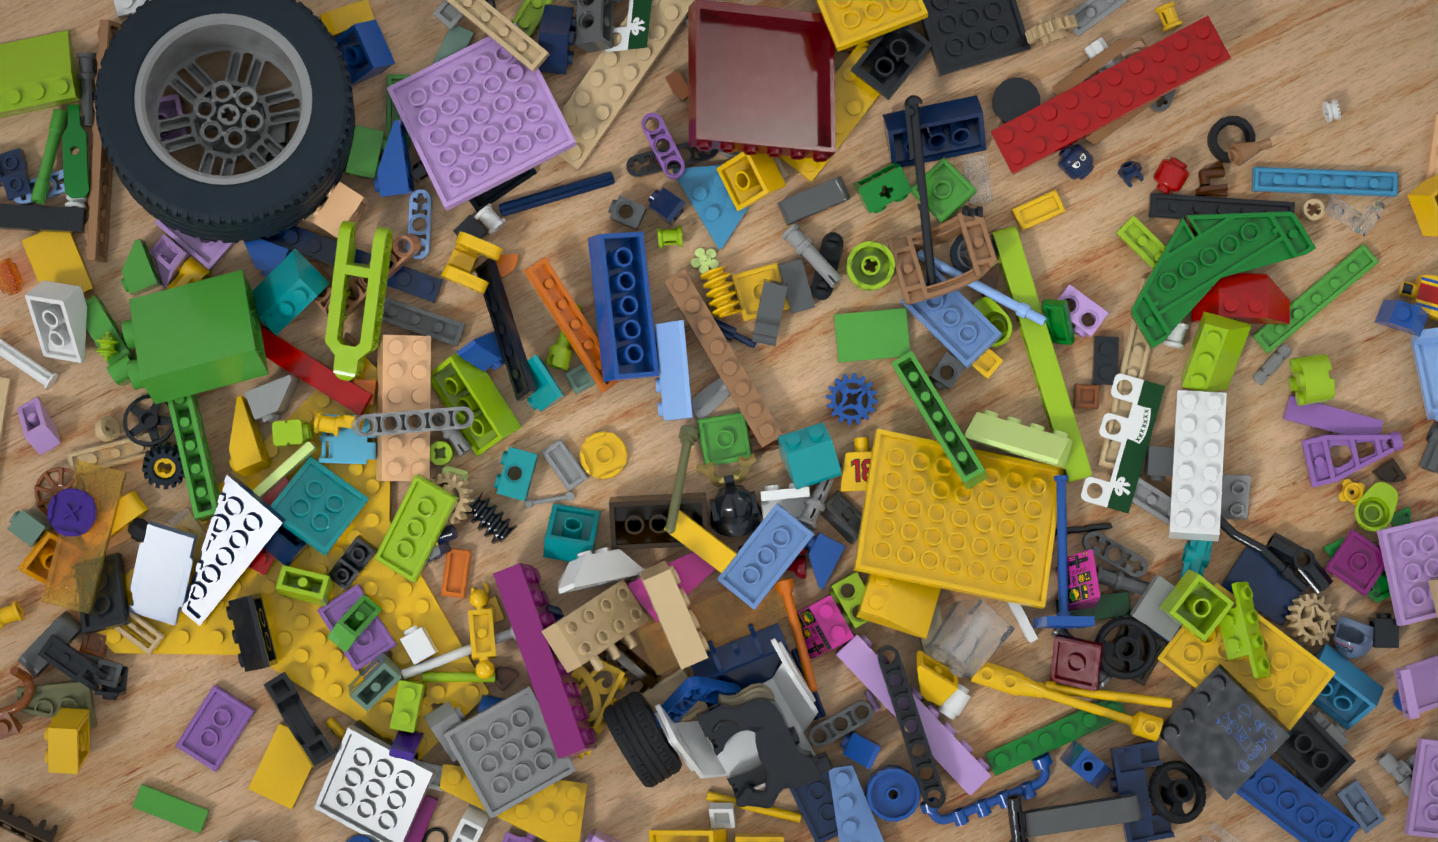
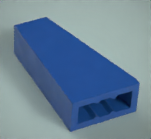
[1059,740,1112,789]

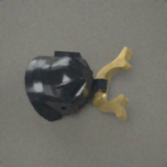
[696,454,763,537]

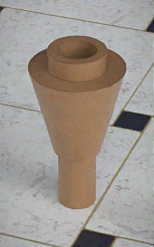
[1228,138,1272,166]

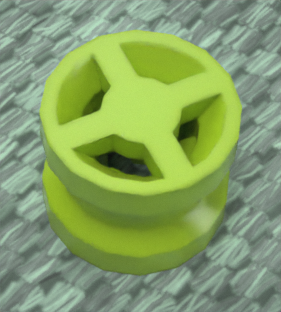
[430,441,454,465]

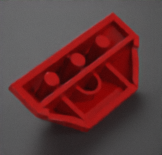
[1192,273,1290,325]

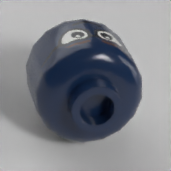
[1058,144,1094,180]

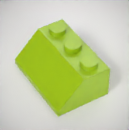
[1181,312,1251,392]

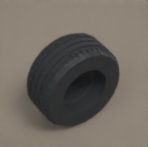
[603,691,682,787]

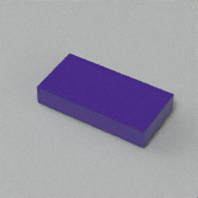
[389,730,424,761]

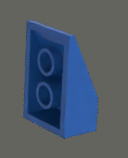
[374,120,414,197]

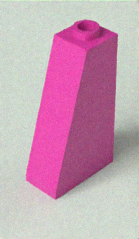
[627,551,715,622]

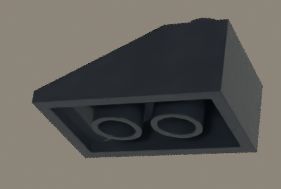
[850,25,933,101]

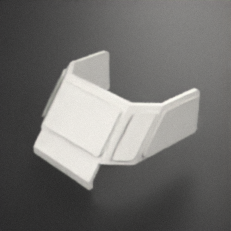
[655,638,819,789]

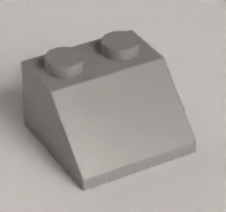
[244,375,299,423]

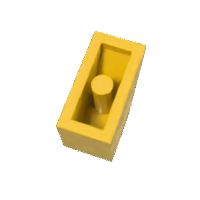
[916,650,958,706]

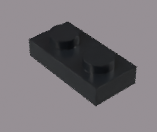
[1092,336,1119,385]

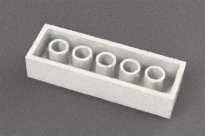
[1169,390,1227,541]

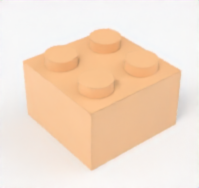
[313,182,370,238]

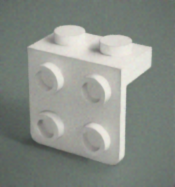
[760,483,812,531]

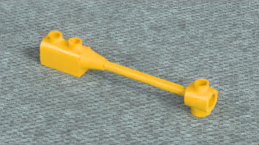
[969,657,1163,742]

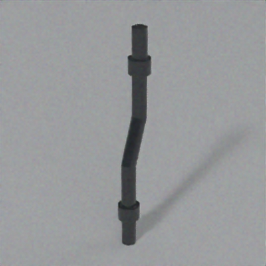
[1220,516,1307,592]

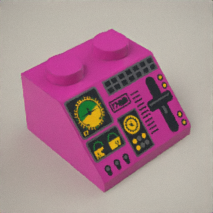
[1056,550,1100,611]
[788,594,854,659]

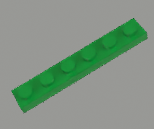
[985,700,1126,776]

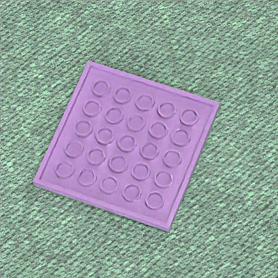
[387,23,577,211]

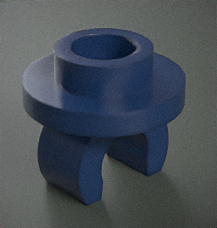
[1118,161,1144,187]

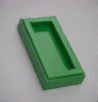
[1042,299,1075,345]

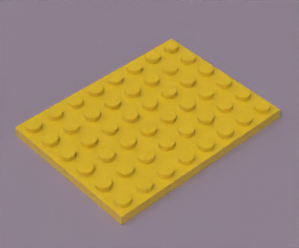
[853,428,1063,609]

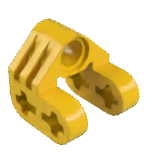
[441,231,503,294]

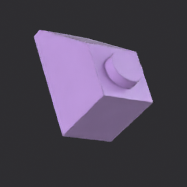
[17,396,61,455]

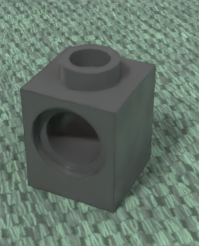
[608,195,647,231]
[929,352,965,391]
[1144,446,1174,481]

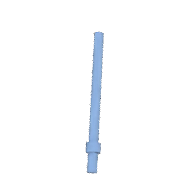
[917,250,1047,326]

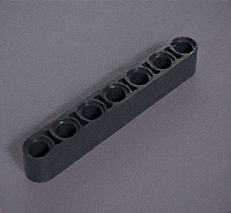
[877,645,946,809]

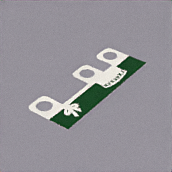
[605,0,652,52]
[1081,373,1165,514]

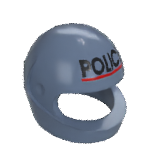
[1333,615,1374,659]

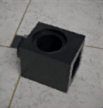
[1369,613,1399,648]

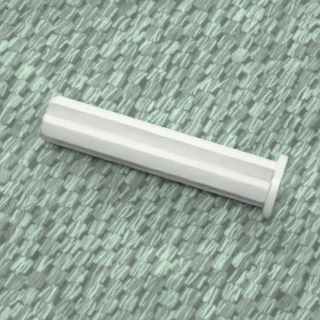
[0,338,58,390]

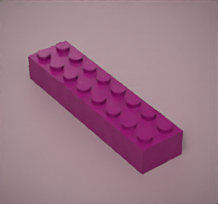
[493,563,598,759]

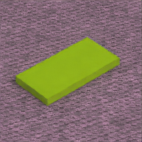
[374,474,459,583]

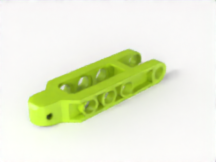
[325,220,393,381]

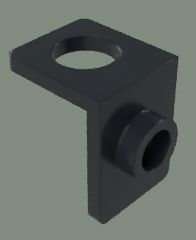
[95,666,128,700]

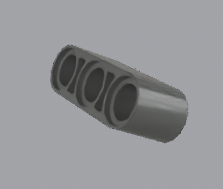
[777,176,851,225]
[17,611,82,678]
[808,700,873,747]

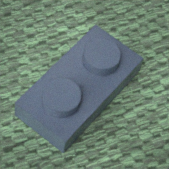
[1335,779,1386,833]

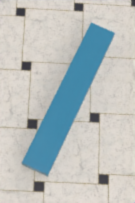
[1251,167,1398,197]

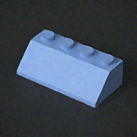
[654,320,693,421]

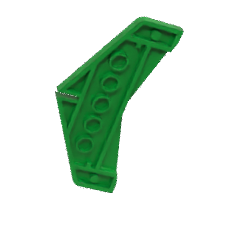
[1130,212,1316,349]

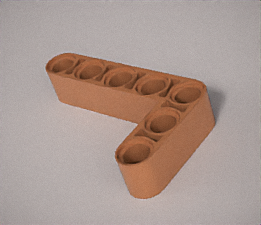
[307,233,421,317]

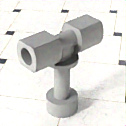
[1375,736,1427,797]

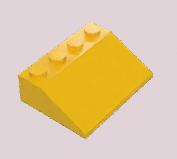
[856,574,941,639]

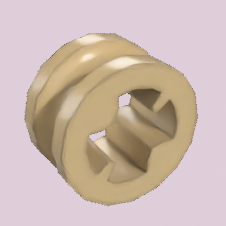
[1301,199,1325,221]

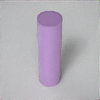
[864,690,880,712]

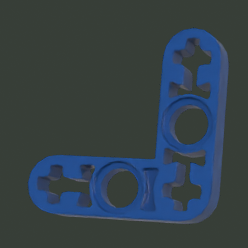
[655,676,741,728]

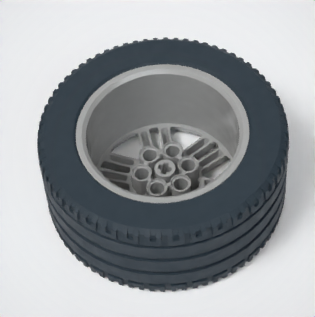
[95,0,355,243]

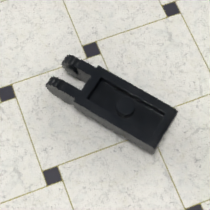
[37,634,108,691]

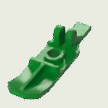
[62,104,90,199]

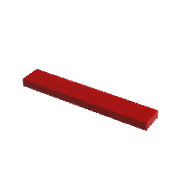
[260,324,373,415]

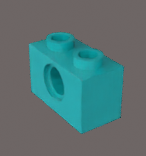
[494,447,539,501]

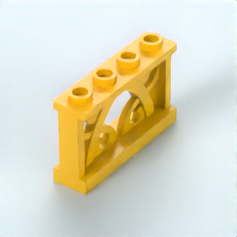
[571,658,628,759]

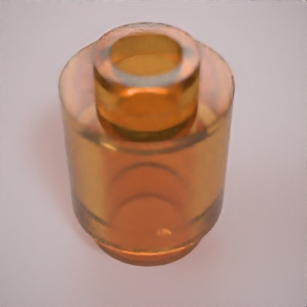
[0,258,25,296]

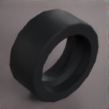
[1207,116,1256,163]

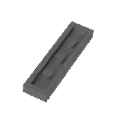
[382,297,466,347]

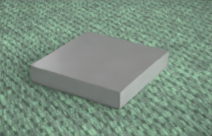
[1130,574,1181,641]

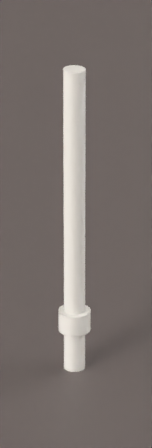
[401,626,516,679]

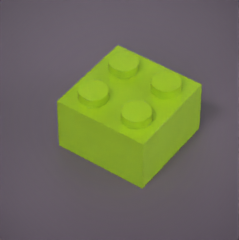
[1159,569,1234,642]

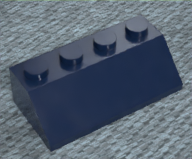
[883,95,987,167]

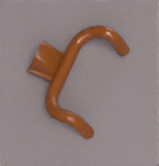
[0,666,35,740]

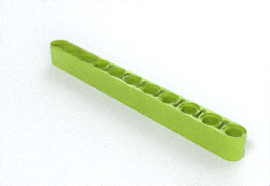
[991,225,1092,483]

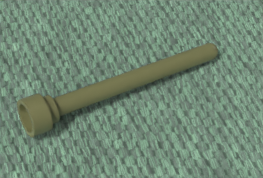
[666,425,699,534]

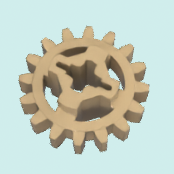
[1025,13,1078,46]
[430,472,474,525]
[1286,593,1336,647]

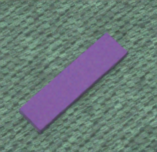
[1283,396,1383,443]

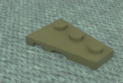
[16,680,97,728]

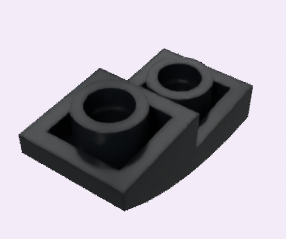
[327,535,378,591]

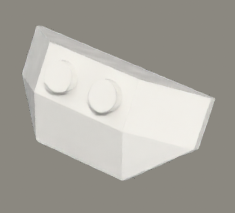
[558,547,644,594]

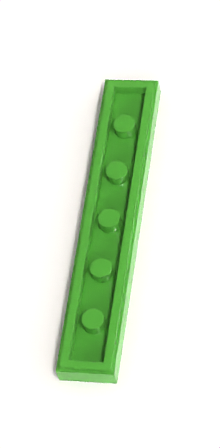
[1252,244,1379,354]

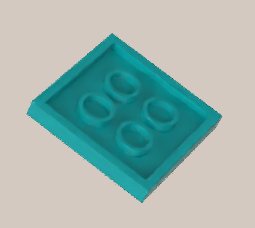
[271,456,369,556]

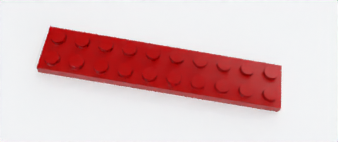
[991,15,1231,175]

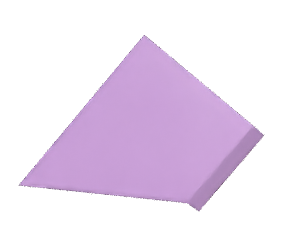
[149,233,192,290]

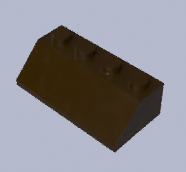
[609,492,708,550]

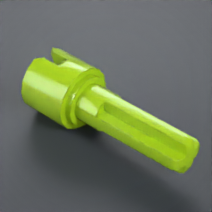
[544,304,582,371]

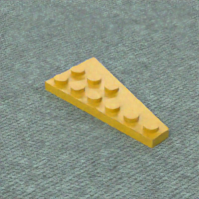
[439,764,587,842]

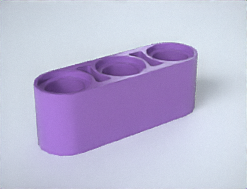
[641,112,685,180]

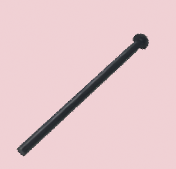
[904,95,937,286]

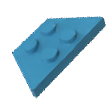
[672,165,749,250]

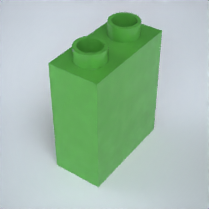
[122,270,269,404]

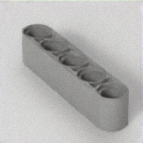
[351,406,474,437]

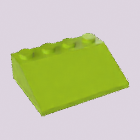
[0,30,81,118]

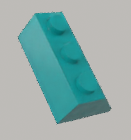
[253,249,330,336]

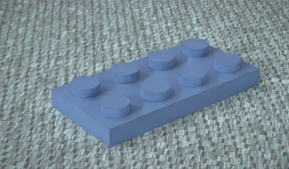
[900,268,1003,369]
[717,503,815,610]

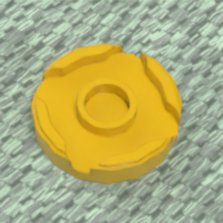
[579,431,628,479]

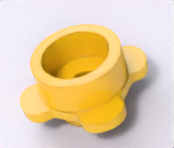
[1338,479,1365,506]

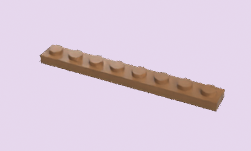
[664,269,783,448]

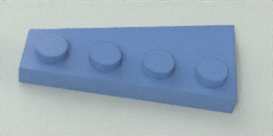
[828,764,884,842]

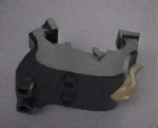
[696,683,832,809]

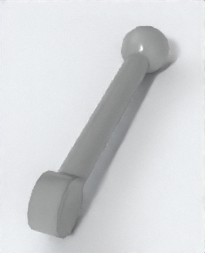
[524,492,574,508]

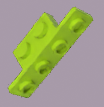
[1219,582,1271,679]

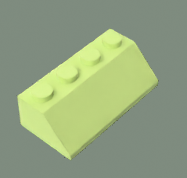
[965,410,1073,469]

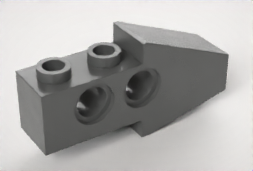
[569,0,623,53]

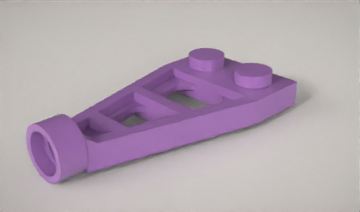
[1300,431,1404,488]

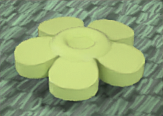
[691,248,719,274]

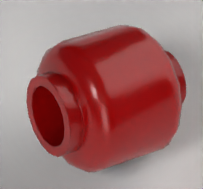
[1153,156,1189,194]

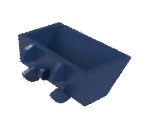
[691,623,793,707]

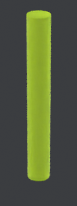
[422,672,496,682]

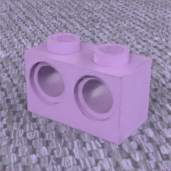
[1057,284,1108,338]

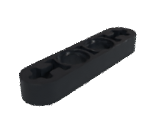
[626,142,718,178]

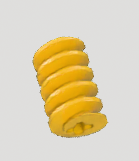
[700,266,742,319]

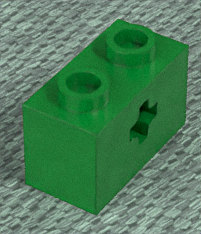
[853,161,912,213]

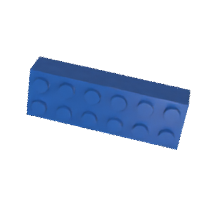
[588,231,659,382]

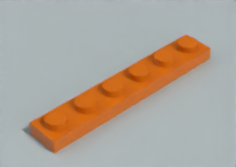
[524,257,619,392]

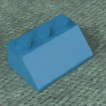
[1313,644,1384,730]

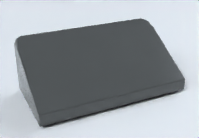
[820,490,862,544]

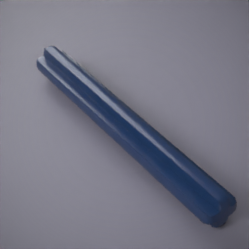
[499,171,615,217]

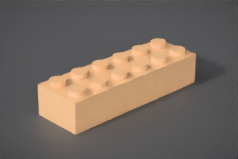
[376,335,431,481]

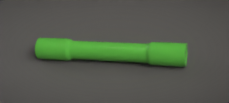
[31,109,68,204]

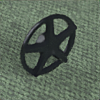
[123,395,174,447]

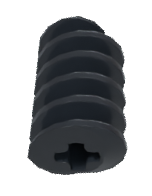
[465,492,517,544]

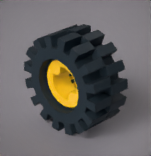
[142,442,185,489]

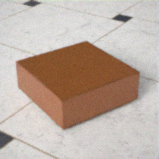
[1073,384,1100,410]
[79,633,107,658]

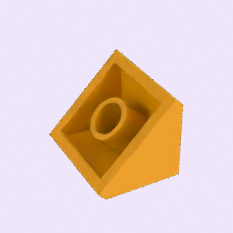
[18,529,85,590]

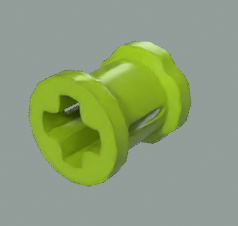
[657,225,683,249]

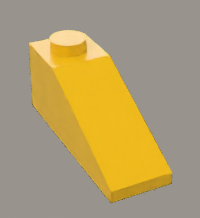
[229,396,271,477]

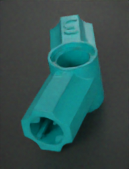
[1178,540,1213,582]

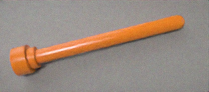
[774,578,817,693]

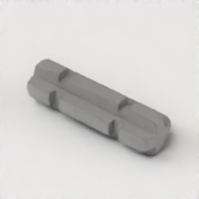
[1252,344,1292,385]

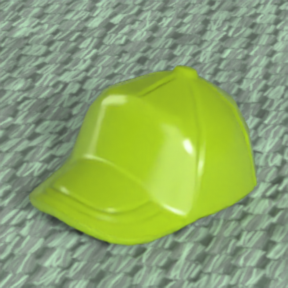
[973,297,1013,347]
[1354,482,1398,532]

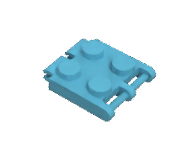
[319,414,377,464]

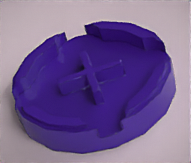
[48,488,97,536]

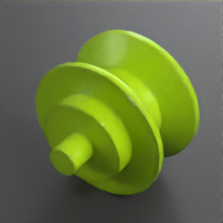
[94,332,120,361]

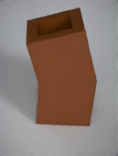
[665,70,689,102]

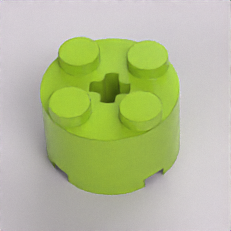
[845,241,895,292]
[1288,354,1335,406]

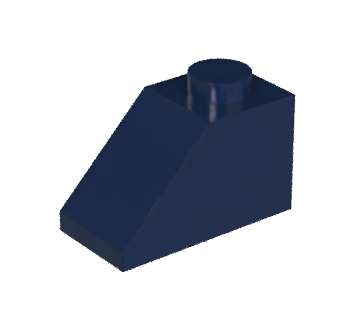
[648,187,686,226]

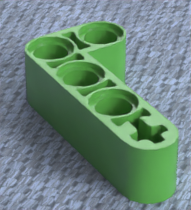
[85,294,137,386]

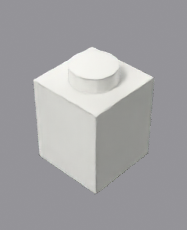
[400,625,438,665]

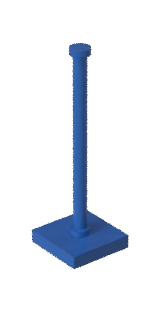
[1033,475,1095,629]

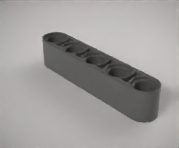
[1023,793,1142,837]

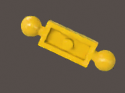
[468,589,496,680]

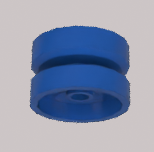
[865,765,920,822]

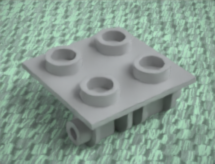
[1221,474,1251,519]

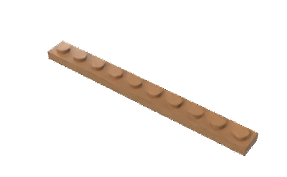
[85,20,121,262]

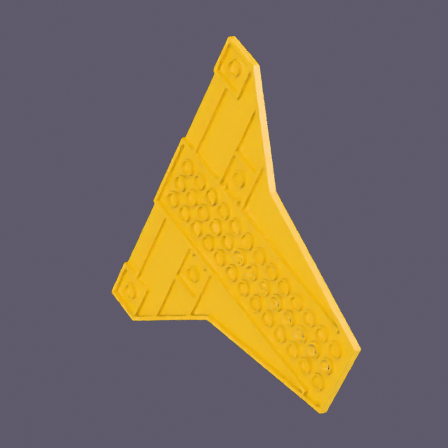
[96,357,490,760]

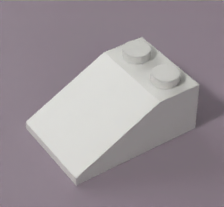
[25,280,87,363]

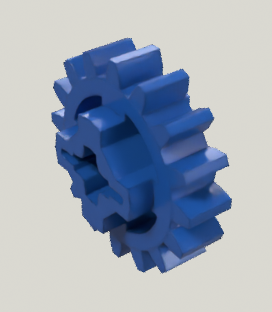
[825,373,878,426]

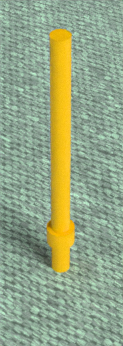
[1038,681,1172,708]

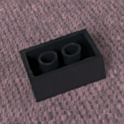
[1275,711,1356,795]

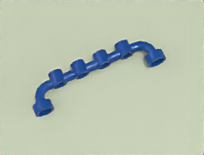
[919,753,1053,827]

